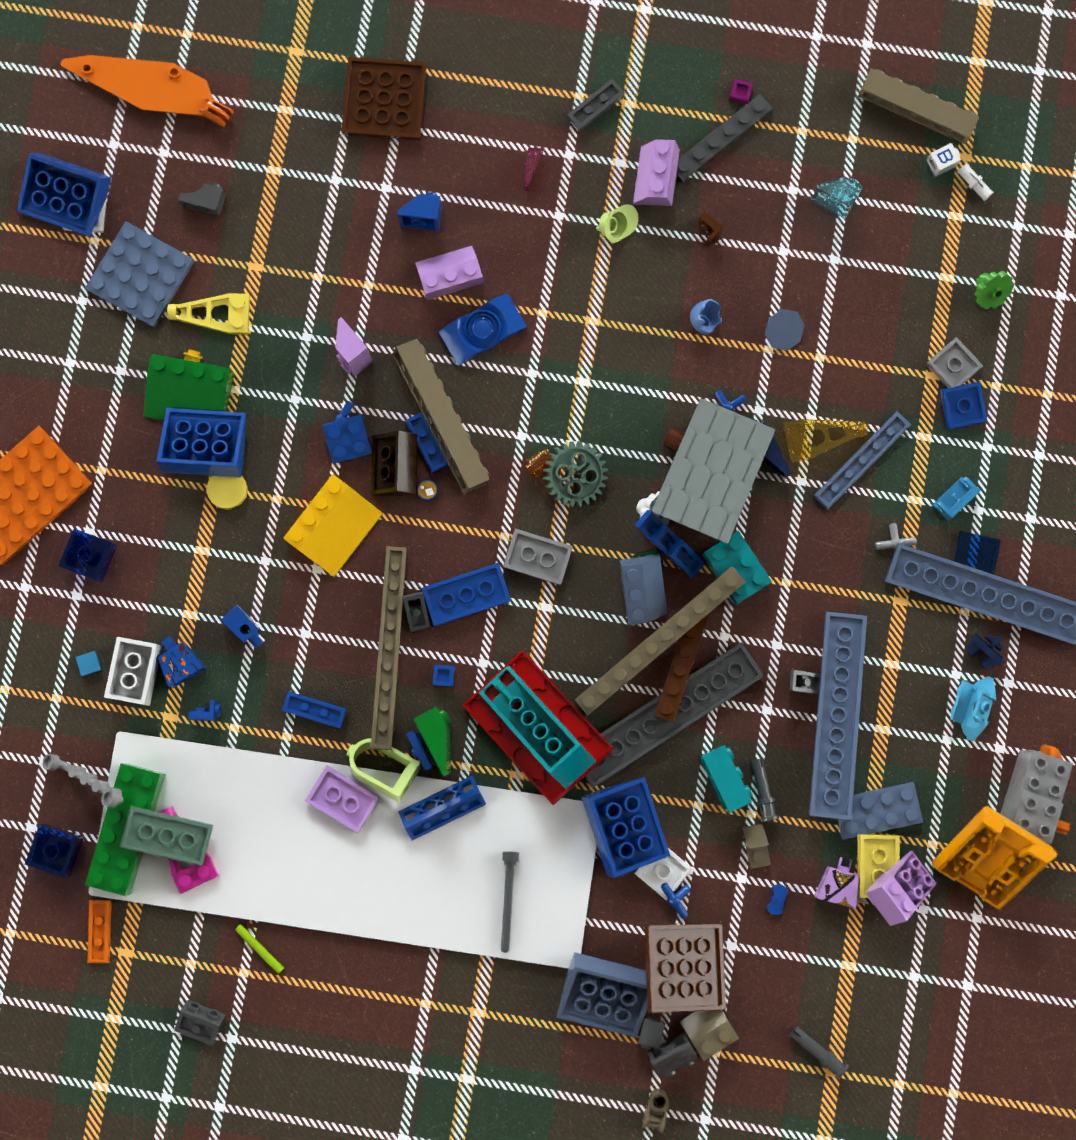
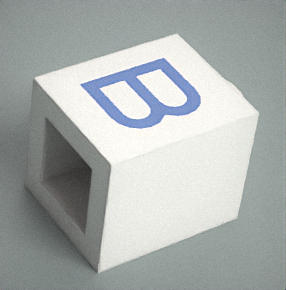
[926,143,961,177]

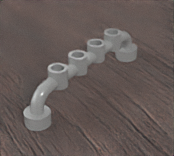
[42,753,124,808]

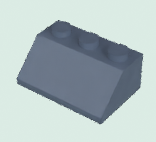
[619,554,667,625]

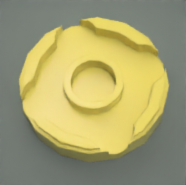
[207,475,248,510]

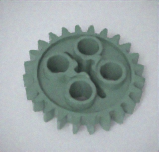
[543,441,608,507]

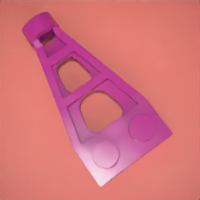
[161,806,219,894]

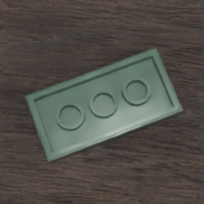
[120,806,213,866]

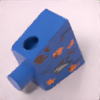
[158,636,207,688]

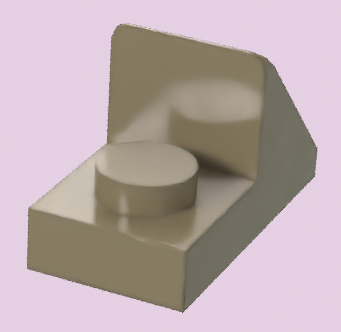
[742,824,771,869]

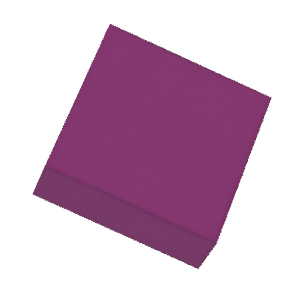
[729,79,753,104]

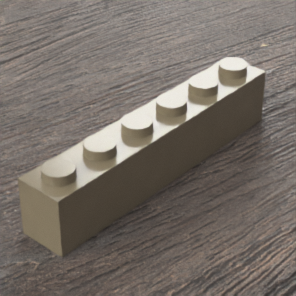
[858,68,979,144]

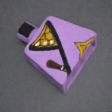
[814,857,859,909]

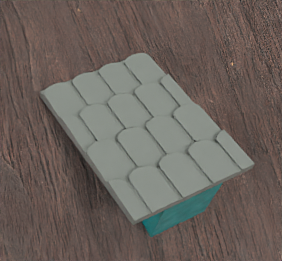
[652,398,776,544]

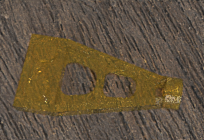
[782,419,868,463]

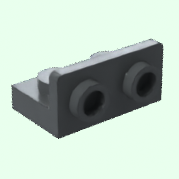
[174,1000,225,1046]

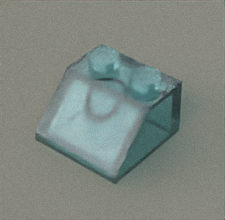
[811,177,863,219]

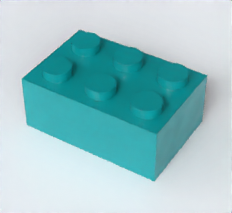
[702,530,772,606]
[699,745,753,813]

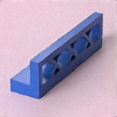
[398,775,486,841]

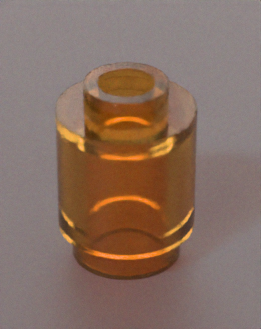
[525,448,552,477]

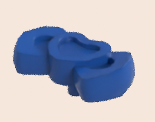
[766,884,788,915]

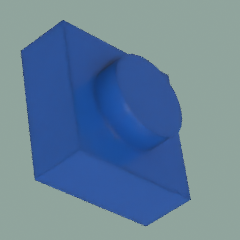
[433,664,455,687]

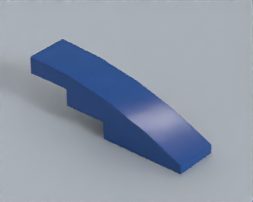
[635,510,705,579]

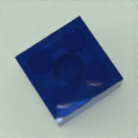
[58,528,117,583]
[25,824,84,878]

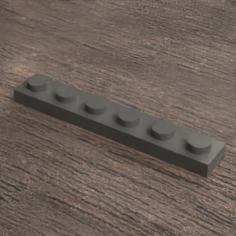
[676,94,773,183]

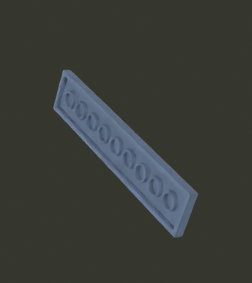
[885,543,1076,645]
[809,612,867,820]

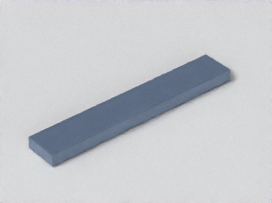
[813,411,911,510]

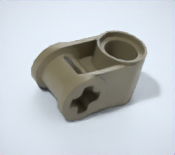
[642,1089,669,1133]

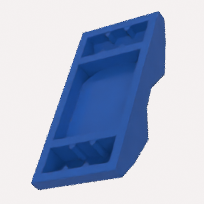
[439,293,527,367]

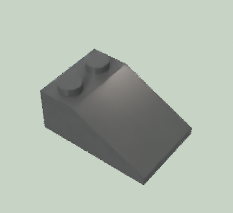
[647,1032,697,1078]

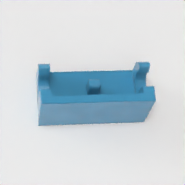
[933,477,981,521]

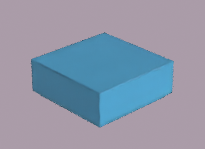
[75,651,102,677]

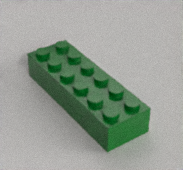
[85,763,166,896]

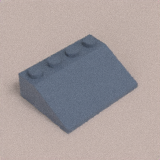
[557,952,648,1037]

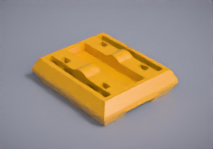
[932,806,1057,910]

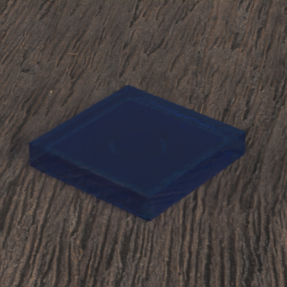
[954,531,1001,575]

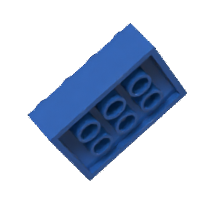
[17,153,111,236]
[156,408,246,477]
[581,777,670,878]

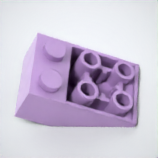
[866,851,937,926]

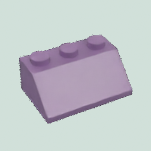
[633,140,680,206]
[415,246,484,300]
[335,317,373,377]

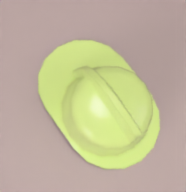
[596,204,638,243]

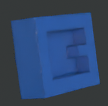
[189,700,221,721]

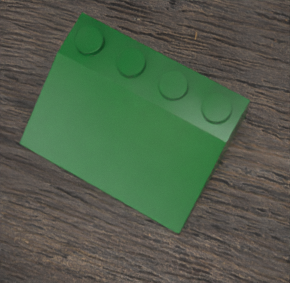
[144,354,235,420]
[414,707,452,776]

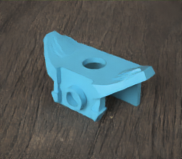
[950,677,996,741]

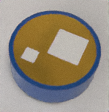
[417,480,438,501]

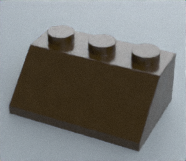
[371,431,417,496]

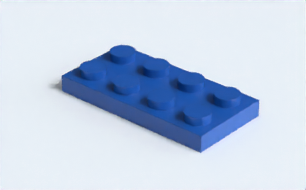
[422,563,511,627]

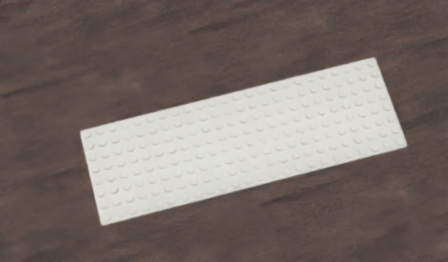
[89,732,597,968]

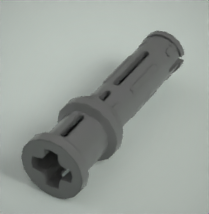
[750,758,779,822]
[789,1026,849,1080]

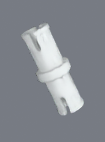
[957,163,994,201]

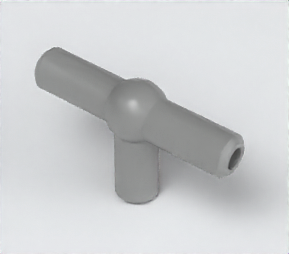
[875,523,917,550]

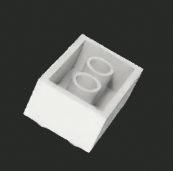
[104,637,162,706]

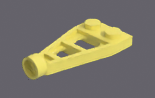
[167,293,250,335]

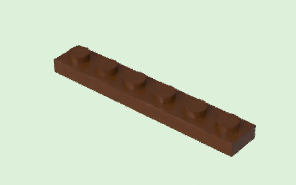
[654,613,710,723]

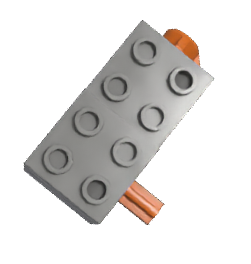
[1000,745,1073,844]

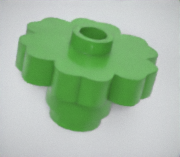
[974,271,1014,310]

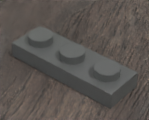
[567,78,625,132]

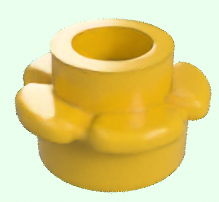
[183,349,203,363]

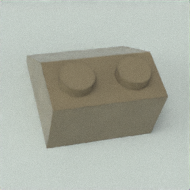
[679,1010,739,1061]

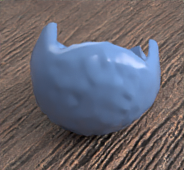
[690,299,722,335]

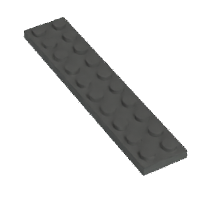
[585,642,764,788]

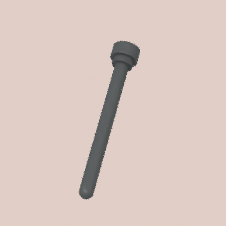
[501,851,519,953]

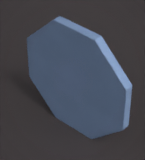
[765,309,805,351]

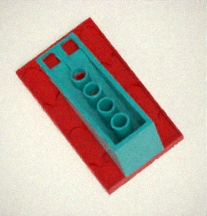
[462,650,614,805]

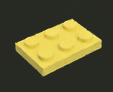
[857,834,900,898]

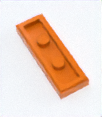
[87,900,112,963]

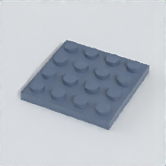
[85,221,195,328]

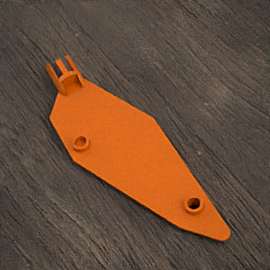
[61,55,234,127]

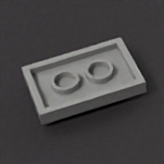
[503,528,573,585]

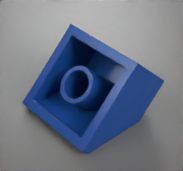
[397,192,443,232]

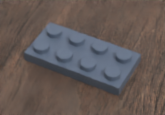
[837,782,923,840]

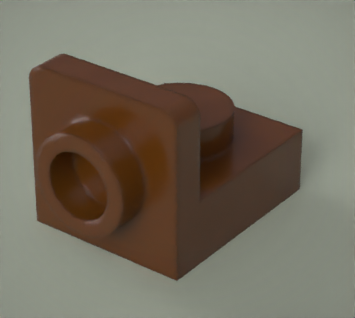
[698,212,723,246]

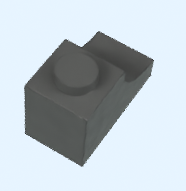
[178,183,226,217]

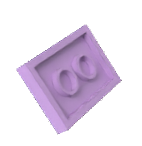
[305,765,380,833]

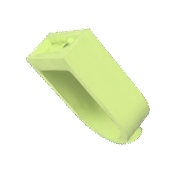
[346,738,420,803]

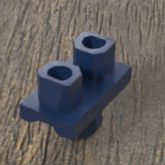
[966,633,1004,670]

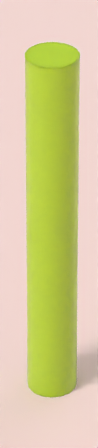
[235,924,284,974]

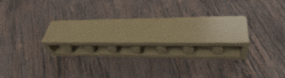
[392,339,490,494]

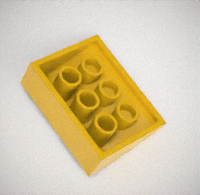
[283,474,383,577]

